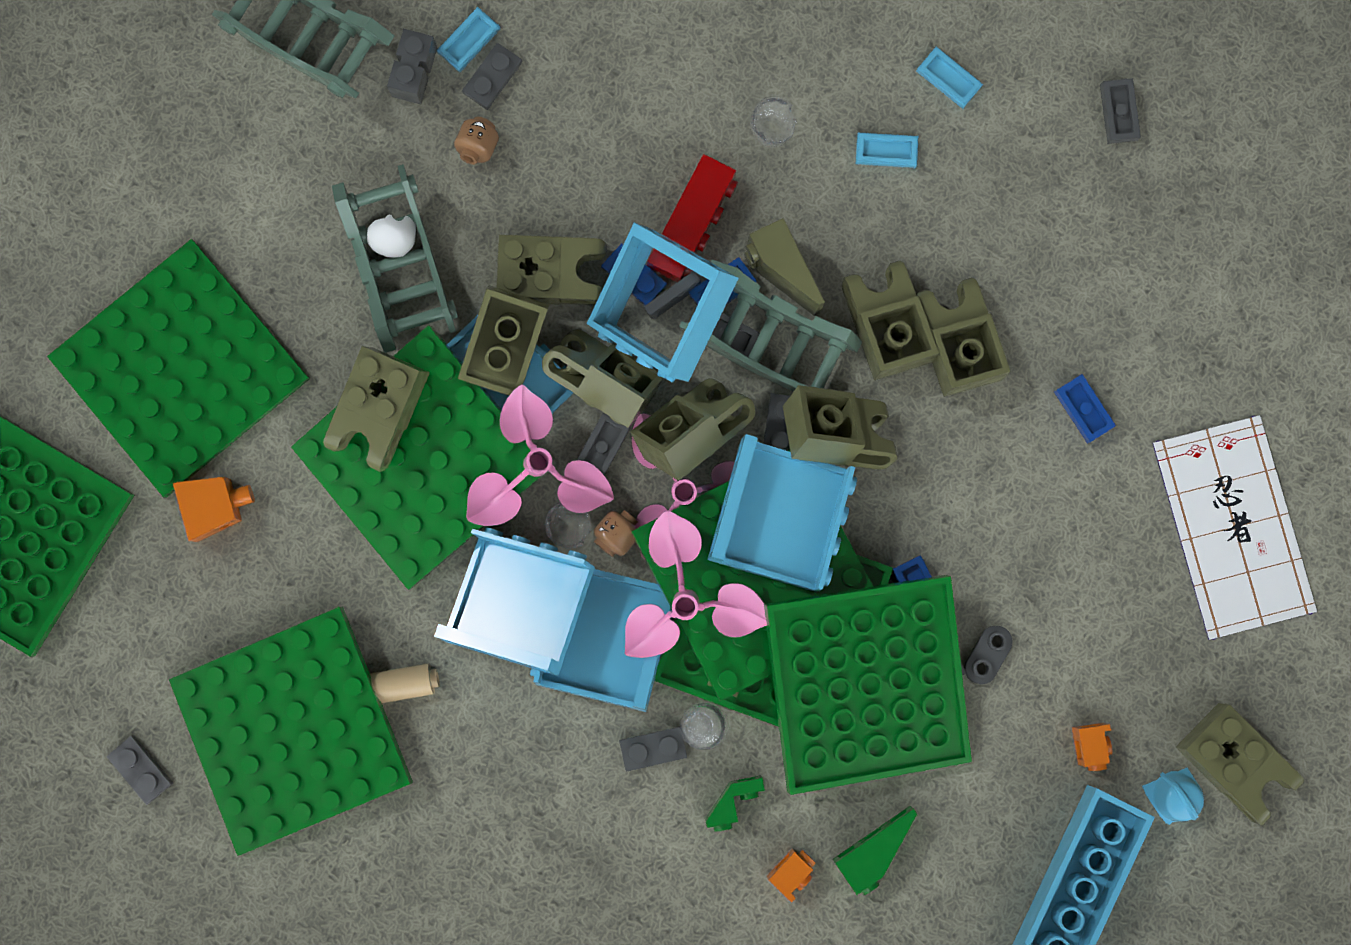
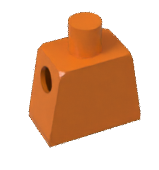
[173,477,255,542]

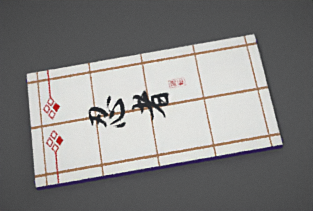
[1152,415,1317,640]

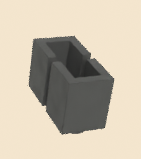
[387,28,437,104]

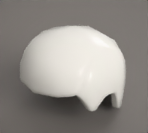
[367,214,416,258]

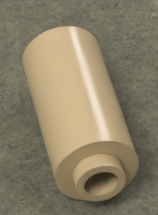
[370,663,440,703]

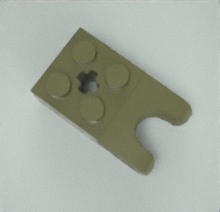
[497,235,607,305]
[842,261,939,381]
[916,278,1011,397]
[542,329,664,428]
[323,346,430,472]
[630,378,755,481]
[783,385,898,469]
[1176,703,1304,826]

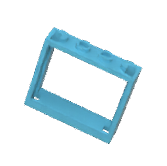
[587,222,739,383]

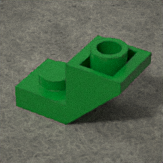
[705,775,765,832]

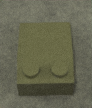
[744,218,825,316]
[458,285,549,396]

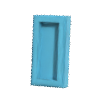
[437,7,501,72]
[916,47,983,109]
[855,132,918,168]

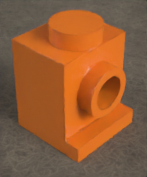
[1072,723,1112,771]
[767,848,816,903]

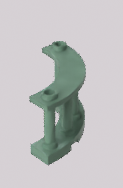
[212,0,395,98]
[332,164,458,353]
[679,260,862,392]

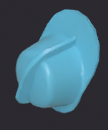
[1142,768,1204,825]

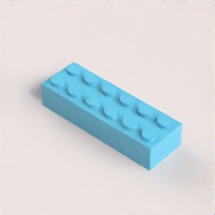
[1012,785,1155,945]

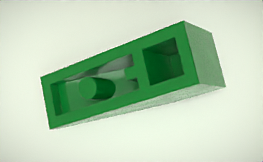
[832,806,917,895]

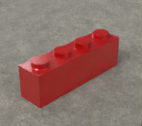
[647,154,738,282]

